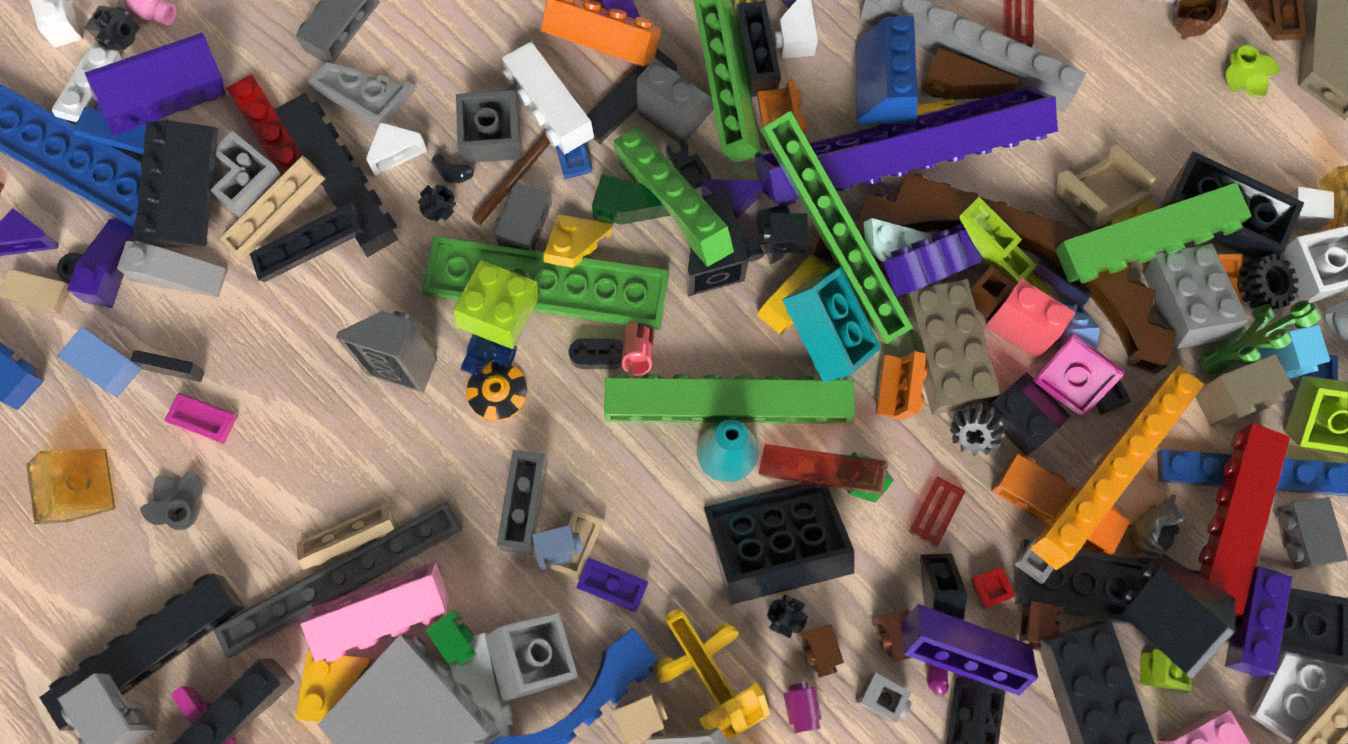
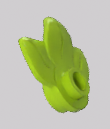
[1225,45,1280,97]

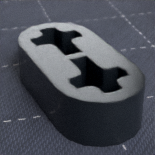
[568,339,623,369]

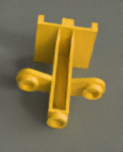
[656,609,770,741]

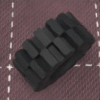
[1238,254,1298,309]

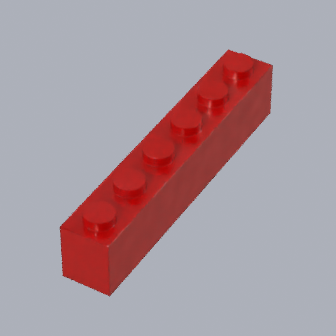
[1198,423,1290,617]

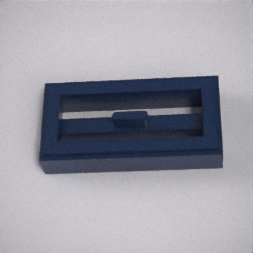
[1033,258,1092,307]

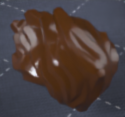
[1172,0,1228,39]

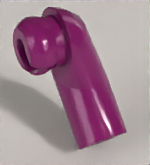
[926,664,949,696]

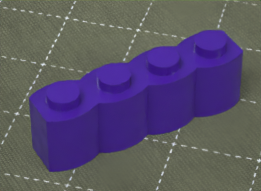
[883,223,984,296]

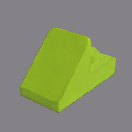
[1140,649,1192,693]

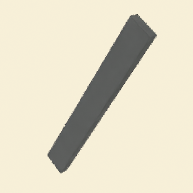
[213,501,462,658]

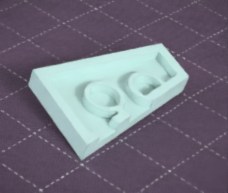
[863,218,942,287]

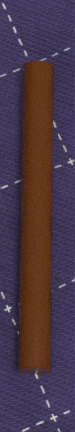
[472,132,551,226]

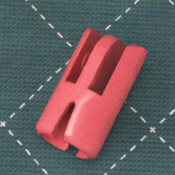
[621,321,655,375]

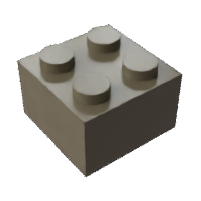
[1195,354,1294,426]

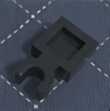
[666,139,712,189]

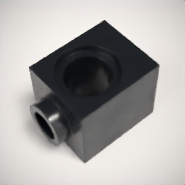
[762,213,808,253]

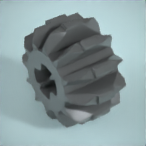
[950,402,1005,457]

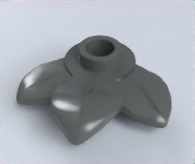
[140,471,202,530]

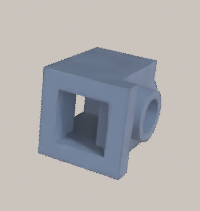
[532,525,583,570]

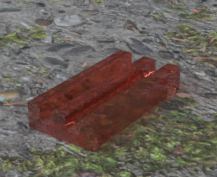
[1003,0,1034,47]
[908,476,965,547]

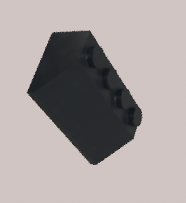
[134,120,218,248]
[1159,151,1305,259]

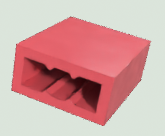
[986,278,1076,359]

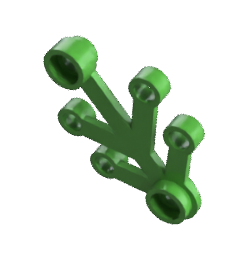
[1198,300,1321,374]

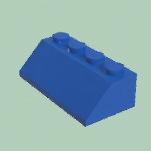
[857,16,918,125]

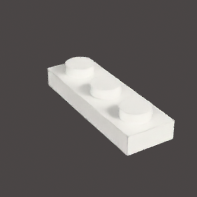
[52,44,122,122]

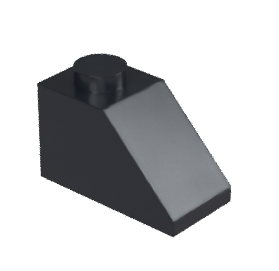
[920,553,967,620]

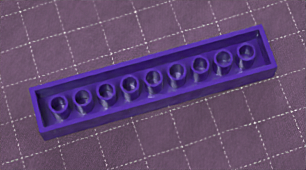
[755,87,1058,206]

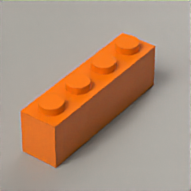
[541,0,662,67]
[992,453,1131,555]

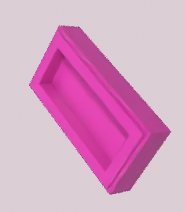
[164,392,238,444]

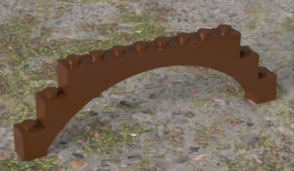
[814,173,1177,374]

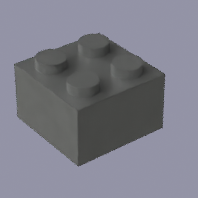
[456,90,521,163]

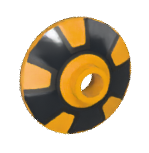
[466,361,528,421]

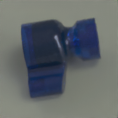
[461,334,517,376]

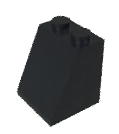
[686,194,749,297]
[1121,553,1236,679]

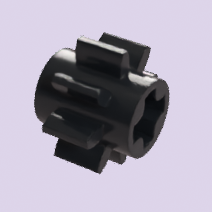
[417,184,456,222]
[767,594,808,638]

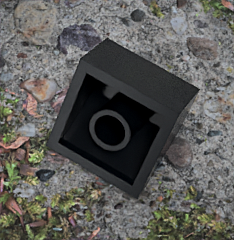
[985,372,1070,456]

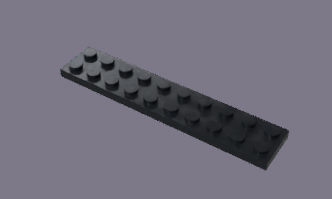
[1015,539,1348,665]

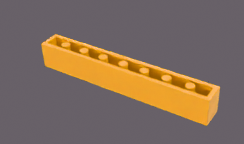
[1030,365,1205,570]

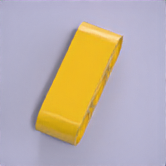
[757,254,832,335]

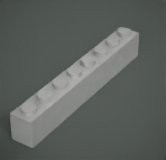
[860,0,1086,112]

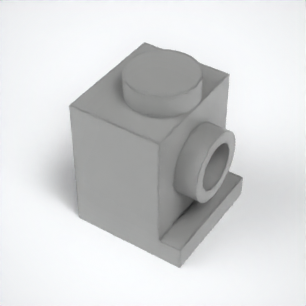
[856,672,912,723]

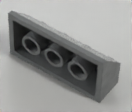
[336,311,437,393]

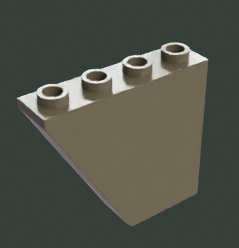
[1298,0,1348,120]

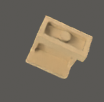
[1055,144,1156,230]

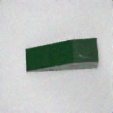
[592,174,671,225]

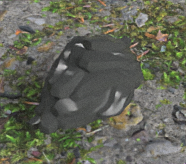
[1128,494,1188,562]

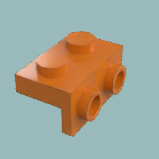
[757,80,807,148]
[875,351,928,420]

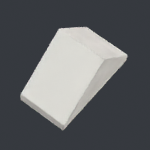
[366,123,427,176]

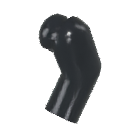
[431,153,474,183]

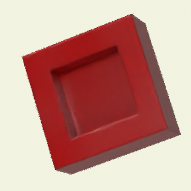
[970,567,1016,610]

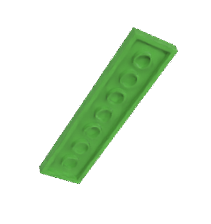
[421,236,669,330]

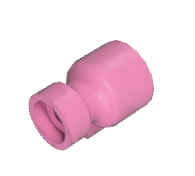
[125,0,176,26]

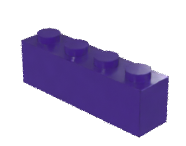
[901,604,1039,695]

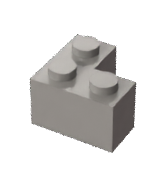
[211,131,282,218]
[58,673,156,744]

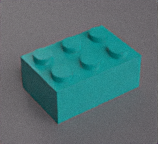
[783,266,881,383]

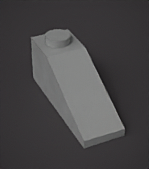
[117,241,227,298]

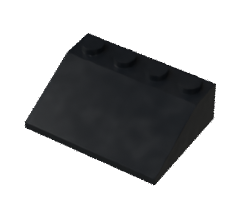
[704,477,855,605]

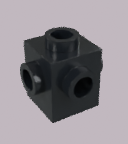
[84,6,140,50]

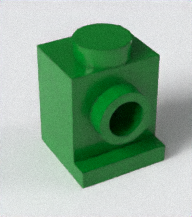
[425,610,477,666]

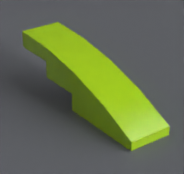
[959,197,1052,295]

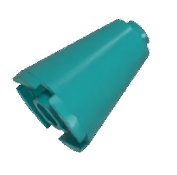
[697,420,759,482]

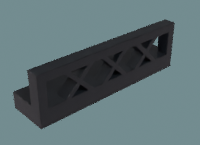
[946,678,1006,744]

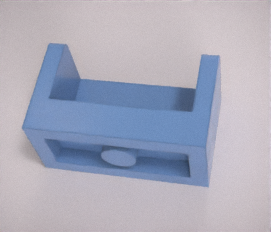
[57,327,141,398]

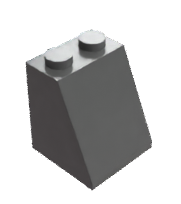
[637,58,714,143]

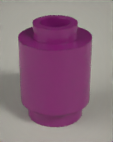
[783,682,822,733]

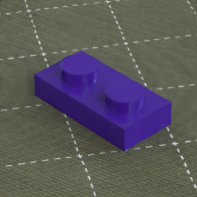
[576,558,649,613]

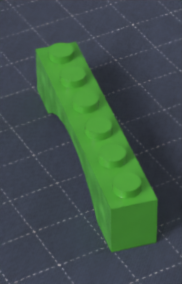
[613,127,734,267]

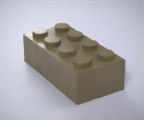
[902,279,1000,415]

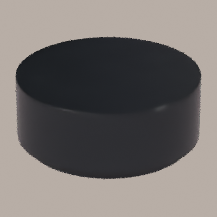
[57,253,82,283]

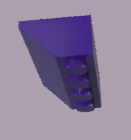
[85,33,226,135]

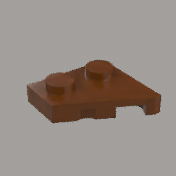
[1244,0,1307,41]

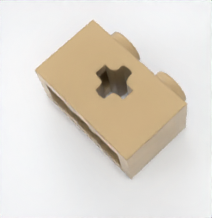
[613,695,668,744]

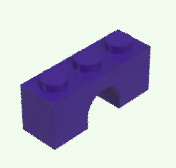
[1225,566,1292,677]

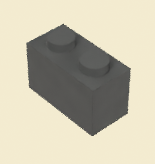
[493,182,552,251]
[1277,497,1348,570]

